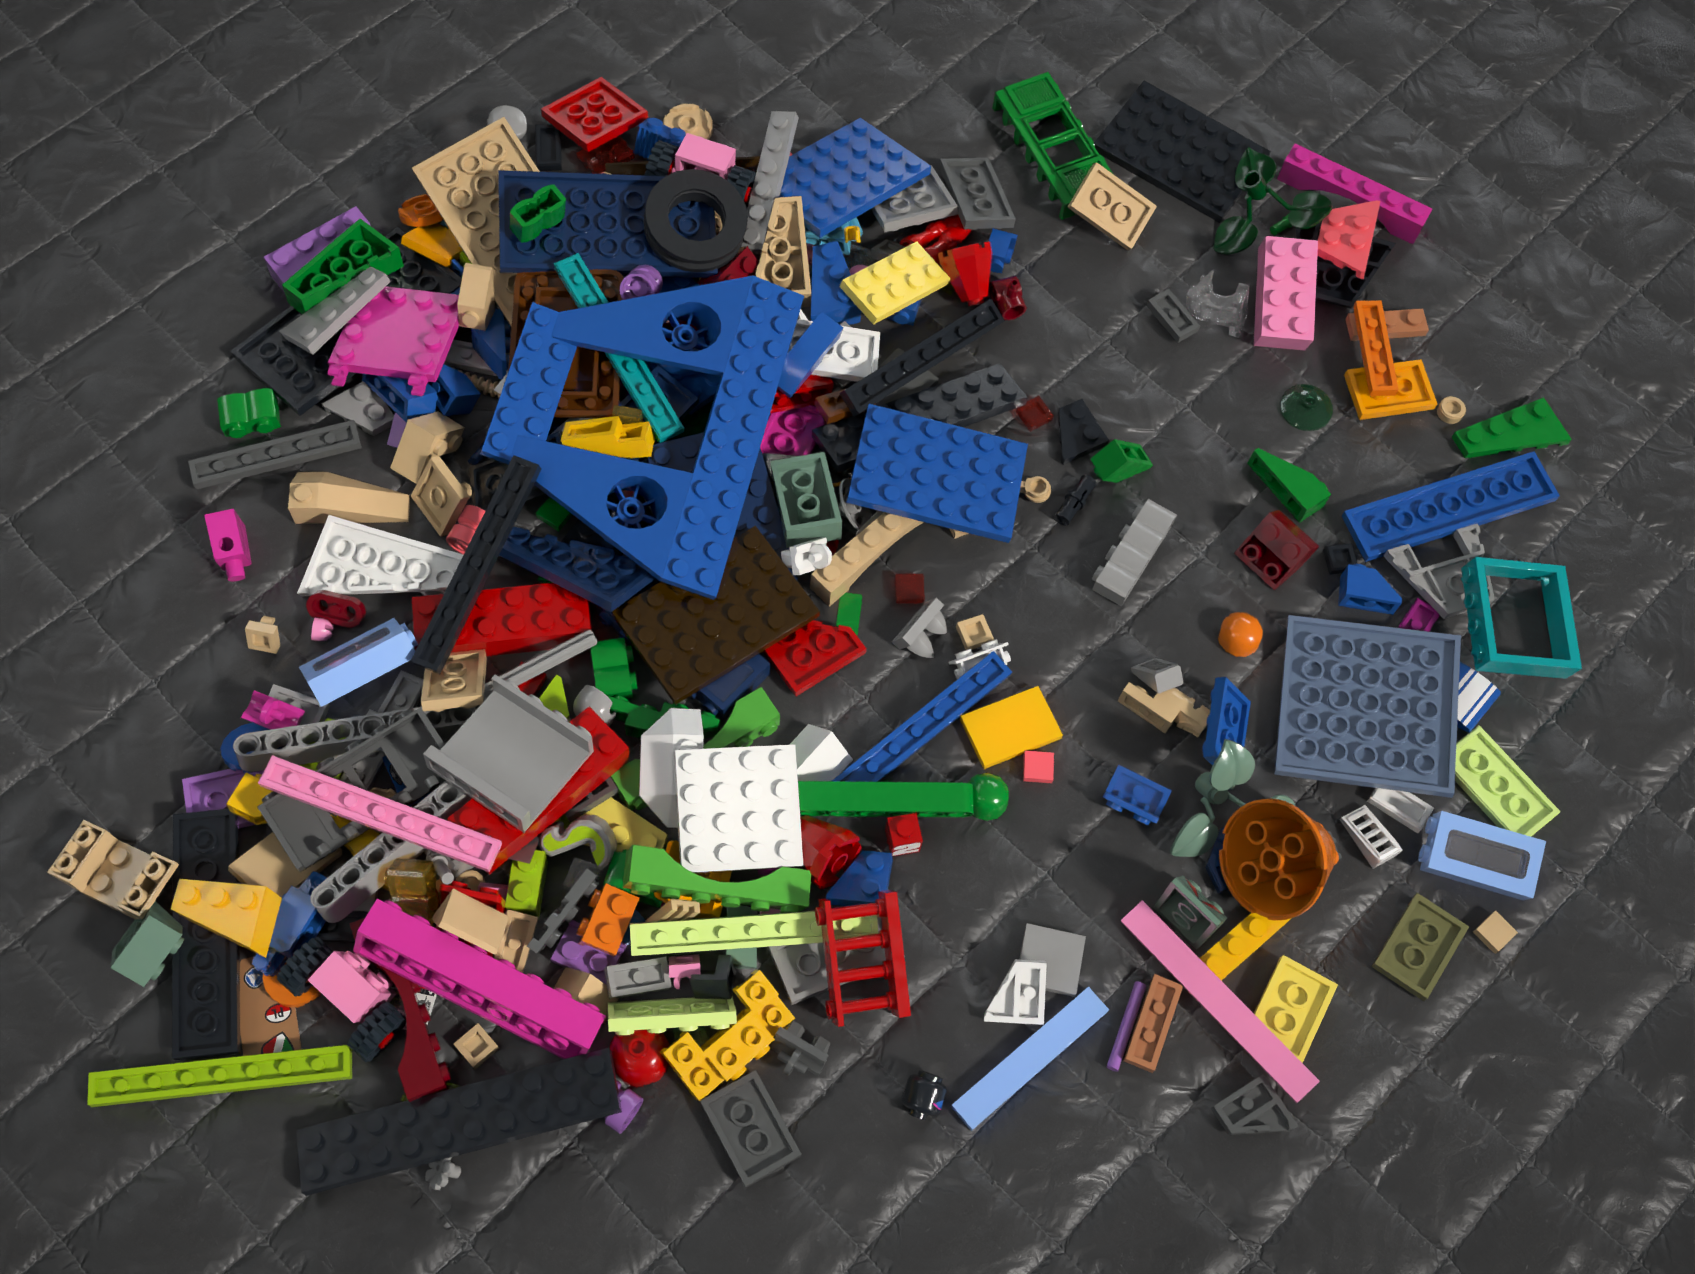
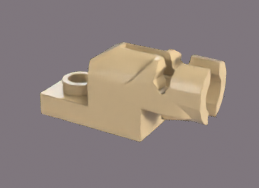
[1118,682,1210,737]

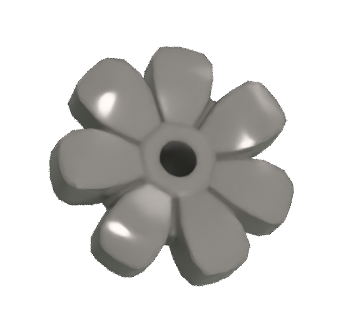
[425,1157,461,1190]

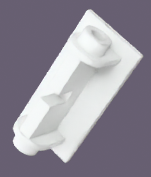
[949,639,1011,680]

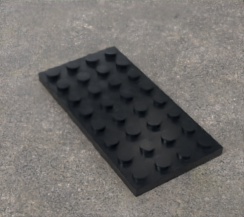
[231,227,462,416]

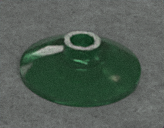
[1280,384,1333,431]

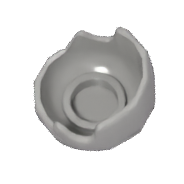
[573,685,616,726]

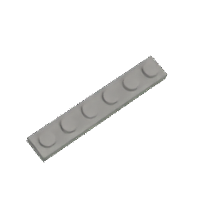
[741,111,799,255]

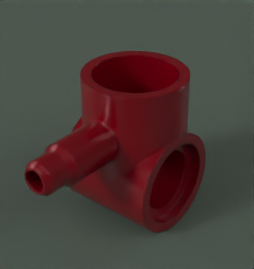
[989,275,1027,320]

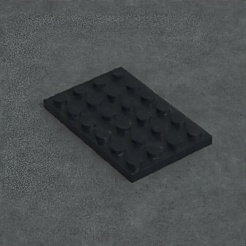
[1094,80,1271,223]

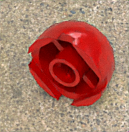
[609,1029,670,1087]

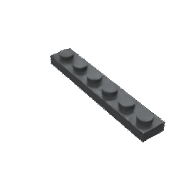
[188,420,362,490]

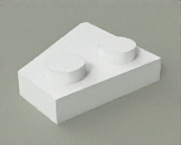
[984,959,1047,1025]

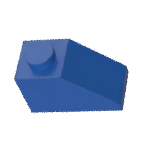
[428,364,481,416]
[1338,564,1402,615]

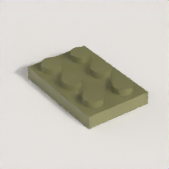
[1371,893,1469,1001]

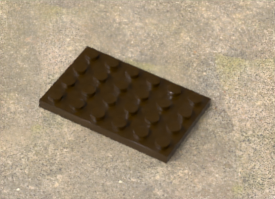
[611,525,820,705]

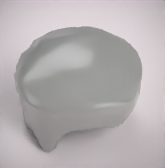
[487,105,527,140]

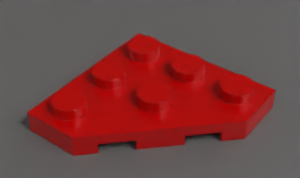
[762,620,867,697]

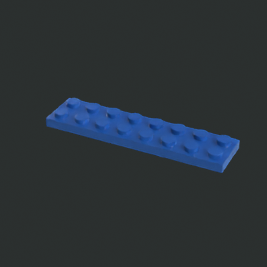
[1342,451,1560,562]

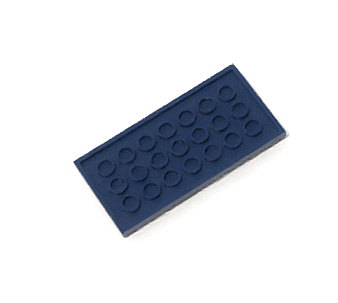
[498,170,718,278]

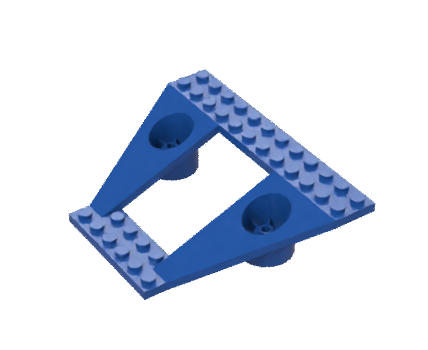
[480,275,804,600]

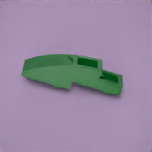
[606,695,720,739]

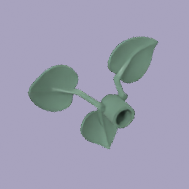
[1170,739,1295,857]

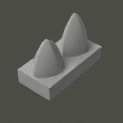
[892,598,947,658]

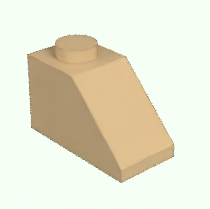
[457,263,495,331]

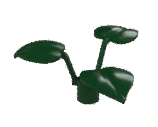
[1213,147,1333,254]

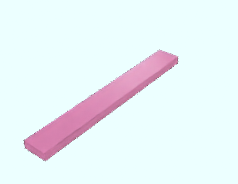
[258,755,502,872]
[1121,900,1320,1104]

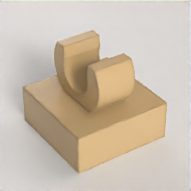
[245,616,280,654]

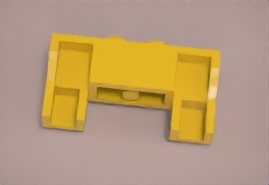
[660,969,795,1101]

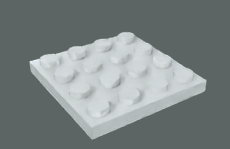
[674,744,803,873]

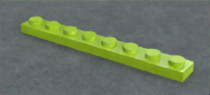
[87,1045,352,1107]

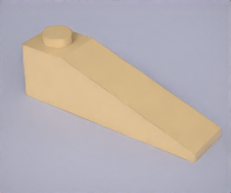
[288,472,410,524]

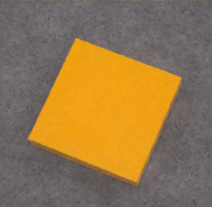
[401,223,463,267]

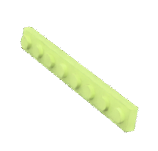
[630,911,878,956]

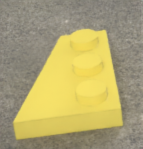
[580,797,668,852]

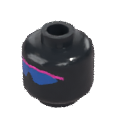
[902,1070,947,1120]

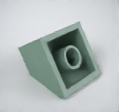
[110,901,184,987]

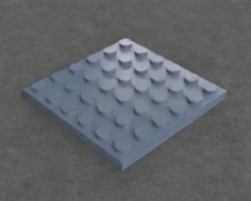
[1274,615,1461,798]

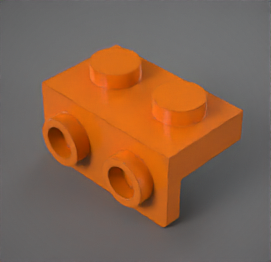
[576,884,639,956]

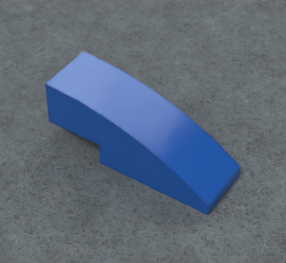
[777,312,843,398]

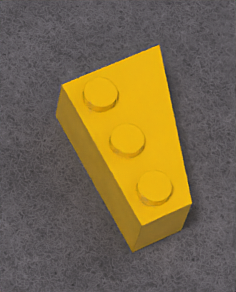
[171,879,282,958]

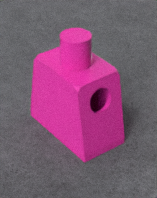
[204,509,252,582]

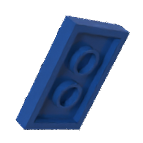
[1202,677,1251,765]

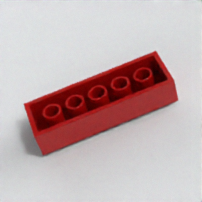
[412,583,592,656]
[447,706,629,875]

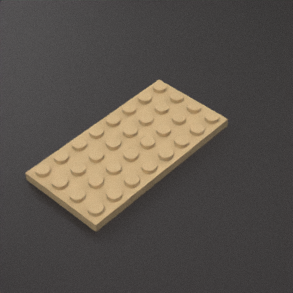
[412,117,540,326]

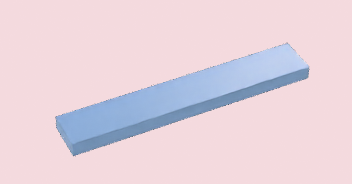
[951,987,1109,1131]

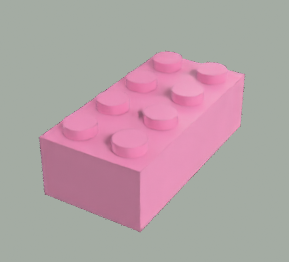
[1254,236,1318,350]

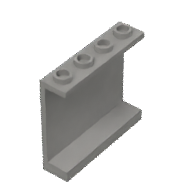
[423,674,594,833]

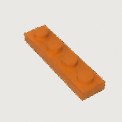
[1353,300,1399,396]

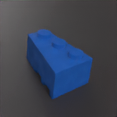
[811,241,861,325]

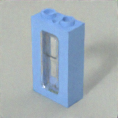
[299,618,418,707]
[1418,811,1546,901]

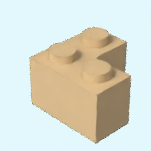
[390,412,465,484]

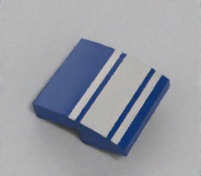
[1457,662,1501,733]

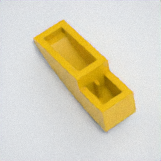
[561,416,655,458]

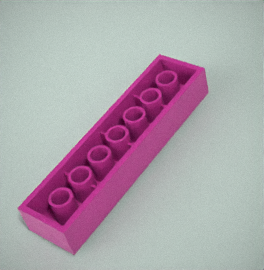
[353,899,606,1059]

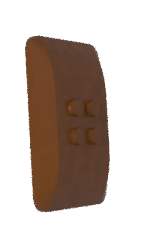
[508,269,624,418]

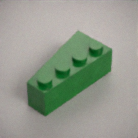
[282,219,404,315]

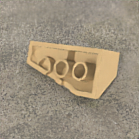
[756,196,811,307]

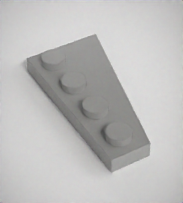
[279,267,391,354]

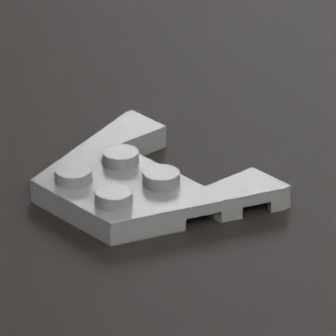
[1384,523,1495,619]

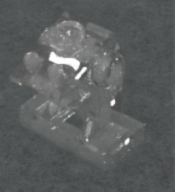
[1186,271,1249,338]

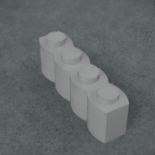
[1092,499,1177,606]

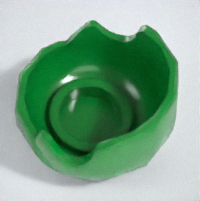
[968,773,1009,821]

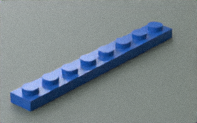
[832,651,1012,782]

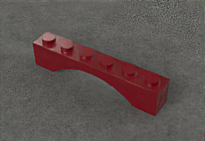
[350,918,451,1102]

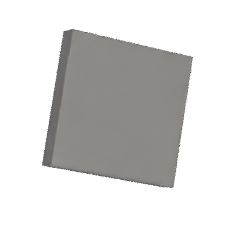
[1019,923,1086,997]

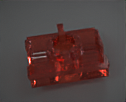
[576,136,635,174]

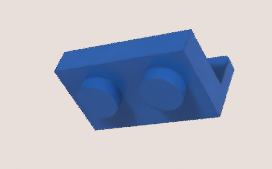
[1103,764,1172,825]

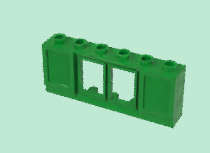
[992,72,1113,220]

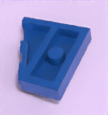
[826,850,893,906]

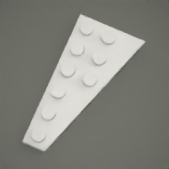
[297,515,463,596]

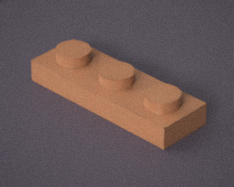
[1345,309,1429,341]
[1123,974,1183,1073]

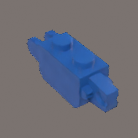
[252,871,327,977]

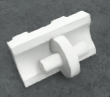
[781,537,832,575]

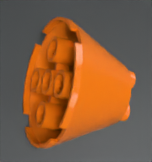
[1219,798,1339,920]

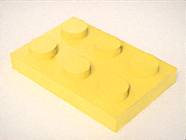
[1254,955,1338,1063]

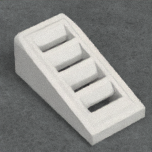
[1340,805,1402,869]

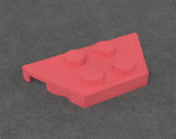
[1317,200,1380,279]

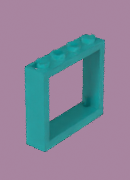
[1461,557,1582,679]

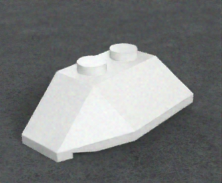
[639,708,704,828]

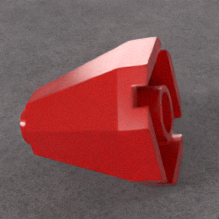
[938,241,993,306]
[800,815,862,890]

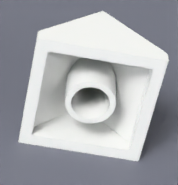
[790,724,853,781]

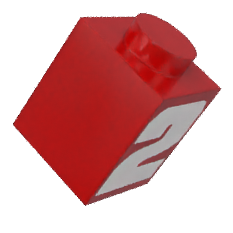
[885,813,923,856]

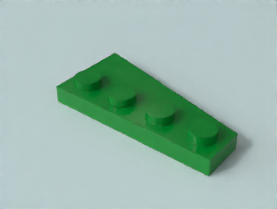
[1452,397,1572,458]

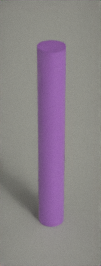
[1106,981,1146,1072]

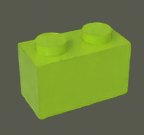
[505,850,548,920]

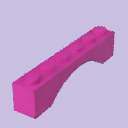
[1277,143,1432,244]

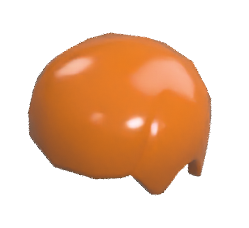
[1218,612,1263,657]

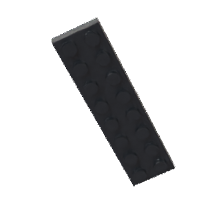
[812,363,1027,473]
[172,809,240,1061]

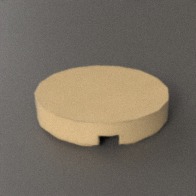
[663,104,713,140]

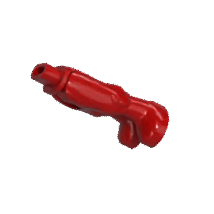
[900,214,972,267]

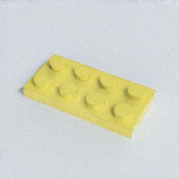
[839,242,951,325]

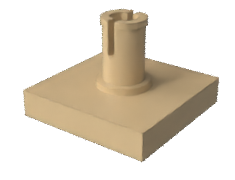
[411,456,472,536]

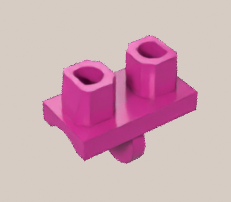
[241,690,305,730]

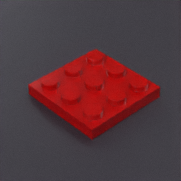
[541,77,648,152]

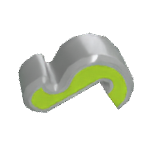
[539,815,617,870]

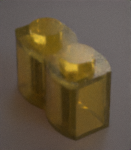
[384,858,440,926]

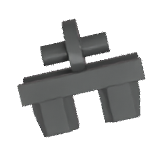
[770,1020,830,1077]

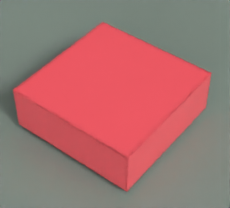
[1023,751,1054,783]

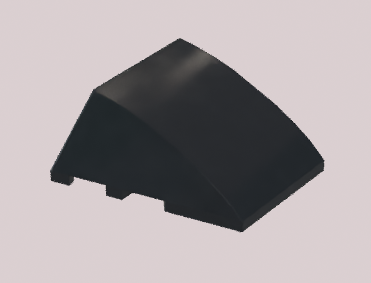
[1296,223,1396,309]

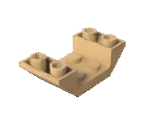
[47,820,179,919]

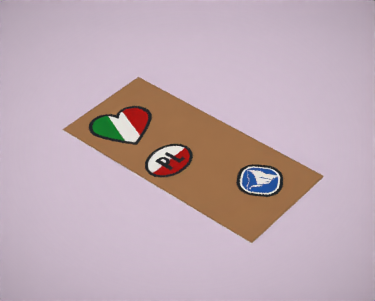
[240,957,302,1056]

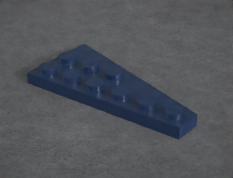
[499,527,656,612]

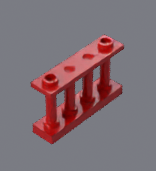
[815,890,911,1027]

